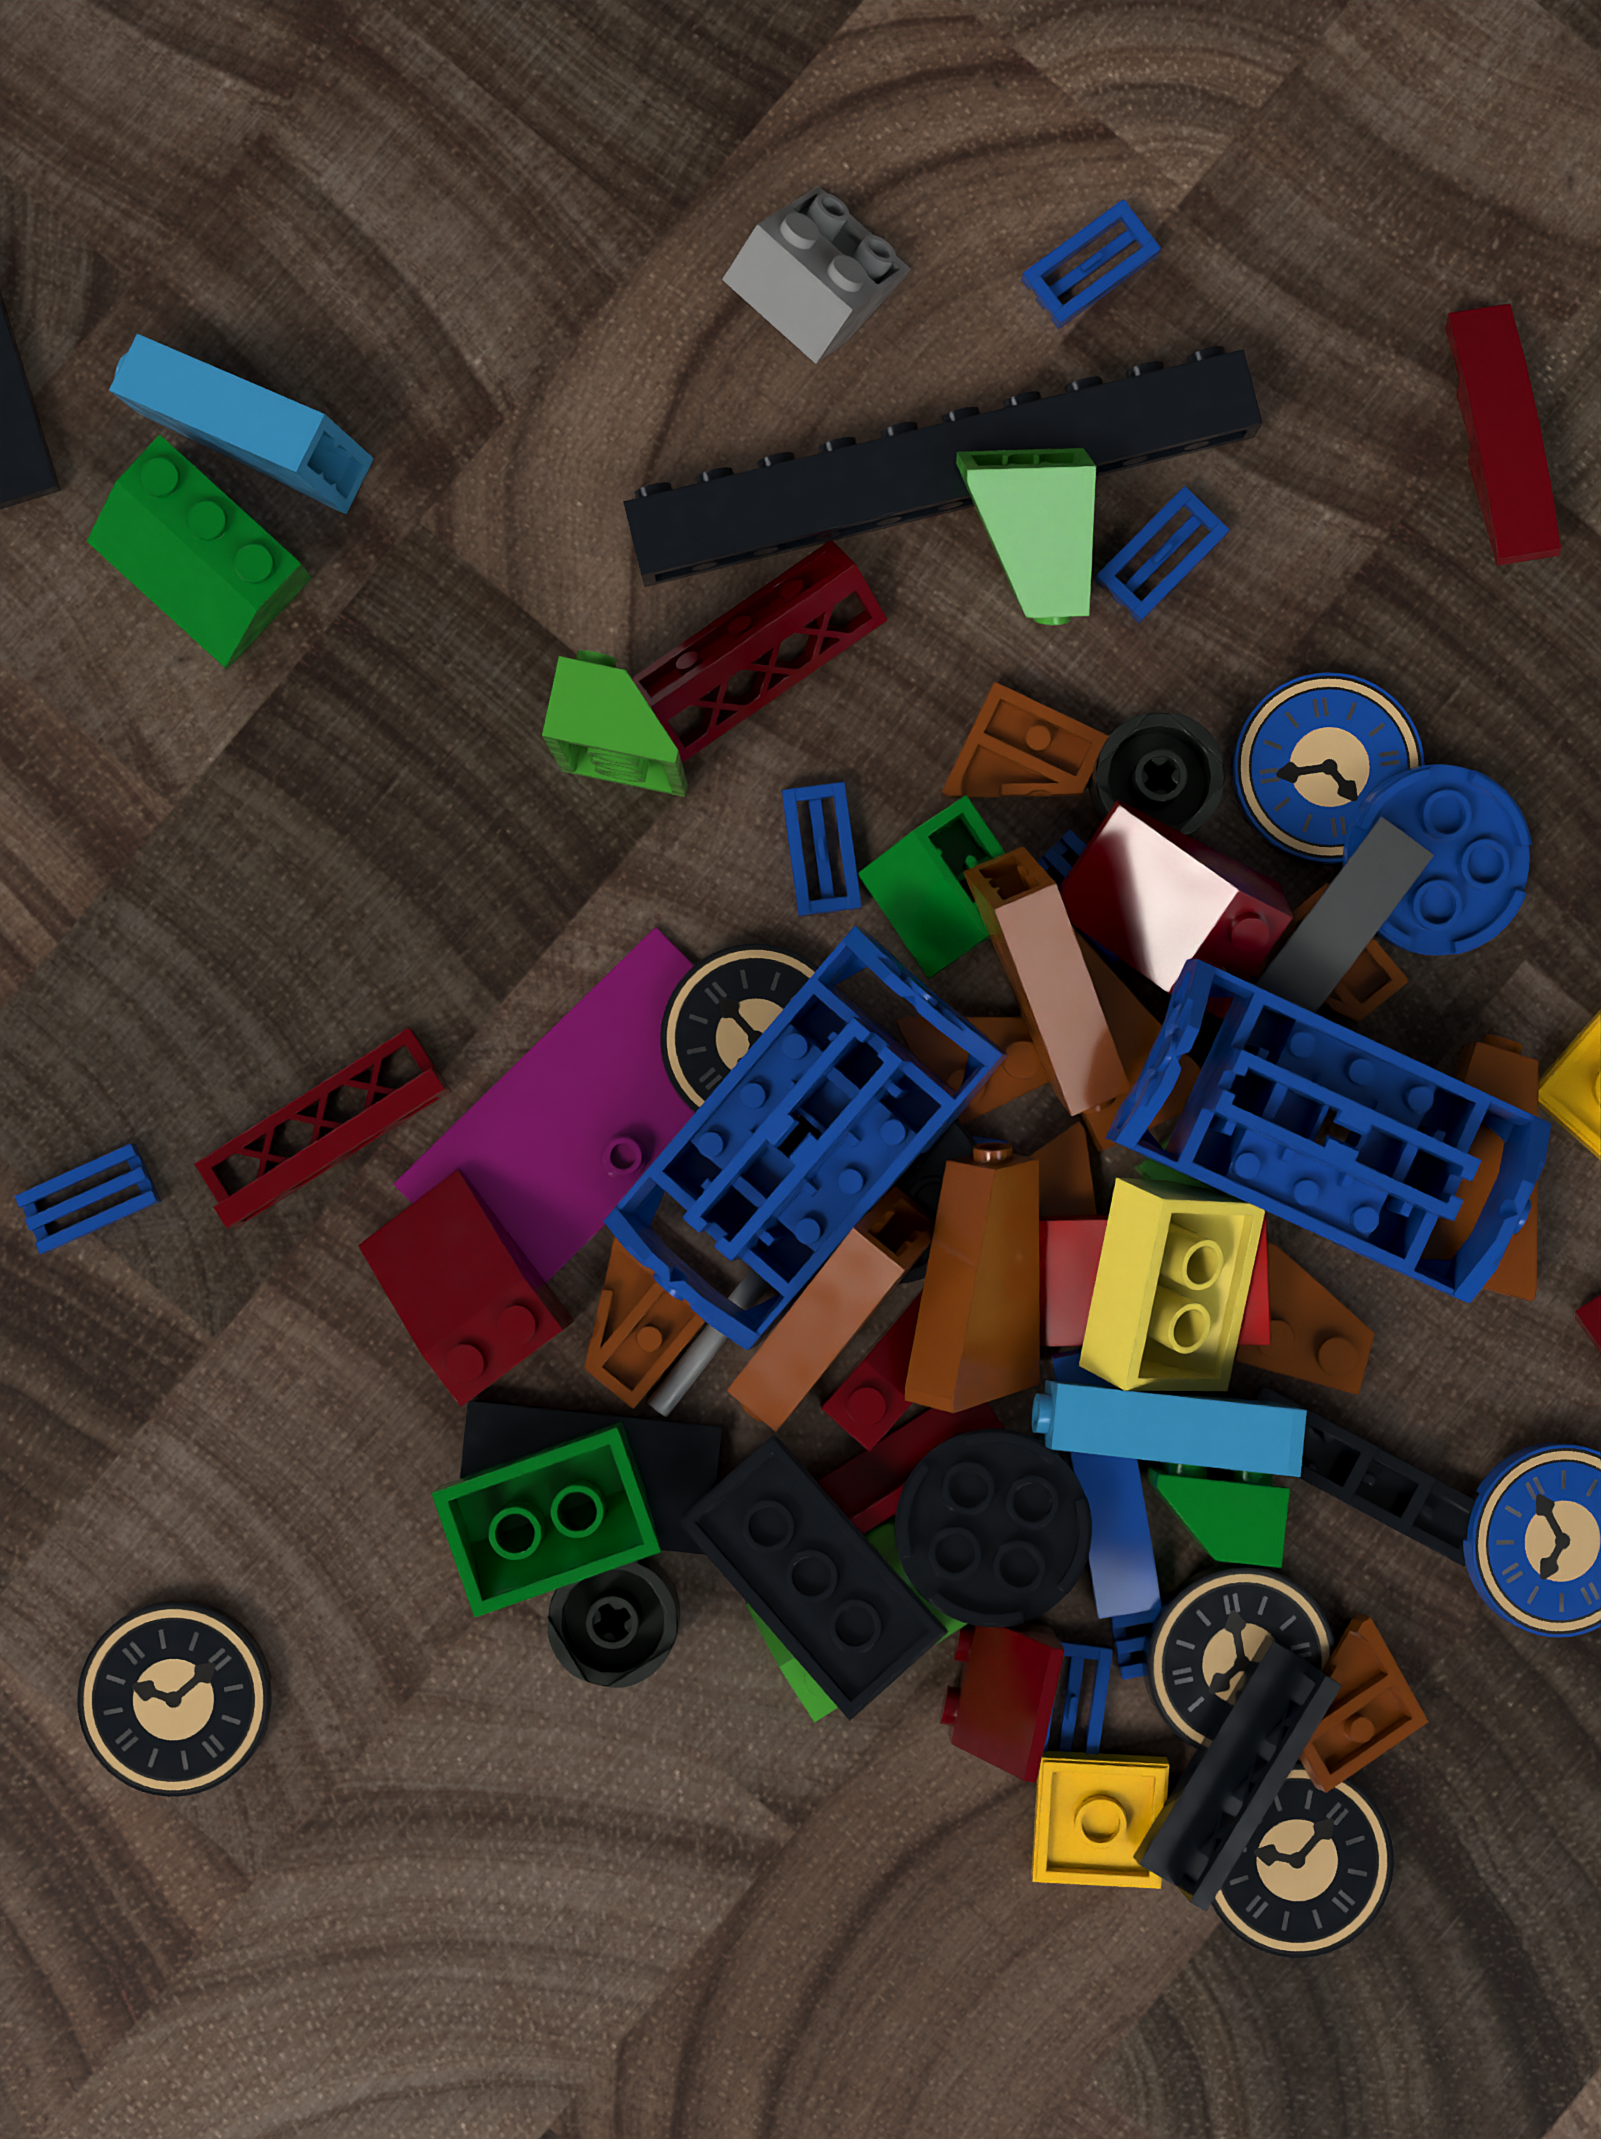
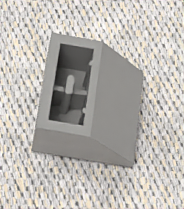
[722,186,911,364]

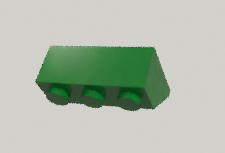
[86,434,312,670]
[431,1421,662,1618]

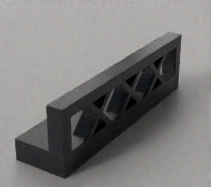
[1133,1635,1342,1911]

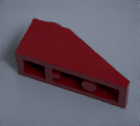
[820,1288,923,1452]

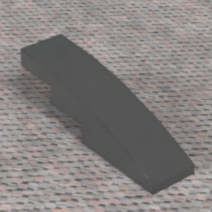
[1254,817,1434,1013]

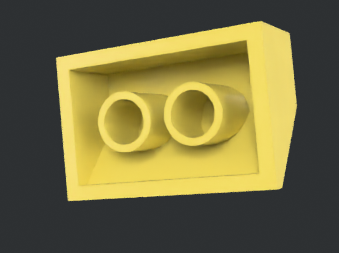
[1079,1178,1265,1391]

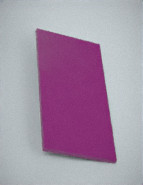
[393,927,695,1283]

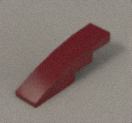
[1445,303,1561,566]

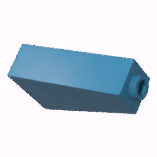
[109,334,374,514]
[1032,1380,1307,1477]

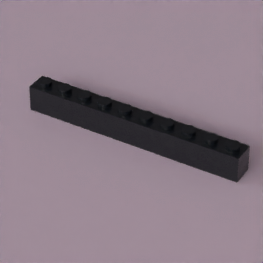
[623,346,1263,587]

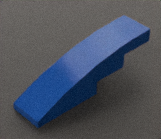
[1051,1349,1162,1619]

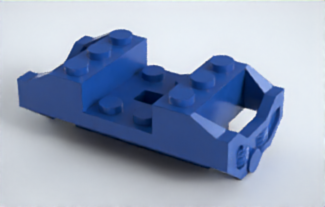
[603,926,1009,1351]
[1106,959,1551,1304]

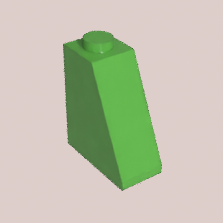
[956,448,1096,625]

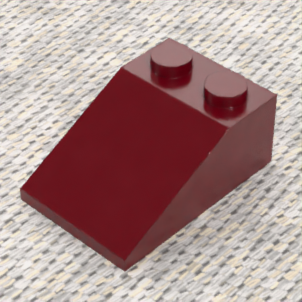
[1058,800,1293,1019]
[358,1169,574,1407]
[940,1620,1065,1783]

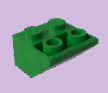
[857,795,1006,979]
[1143,1462,1290,1568]

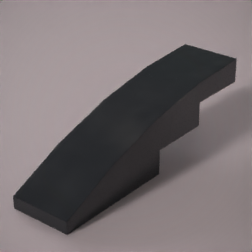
[1256,1386,1476,1567]

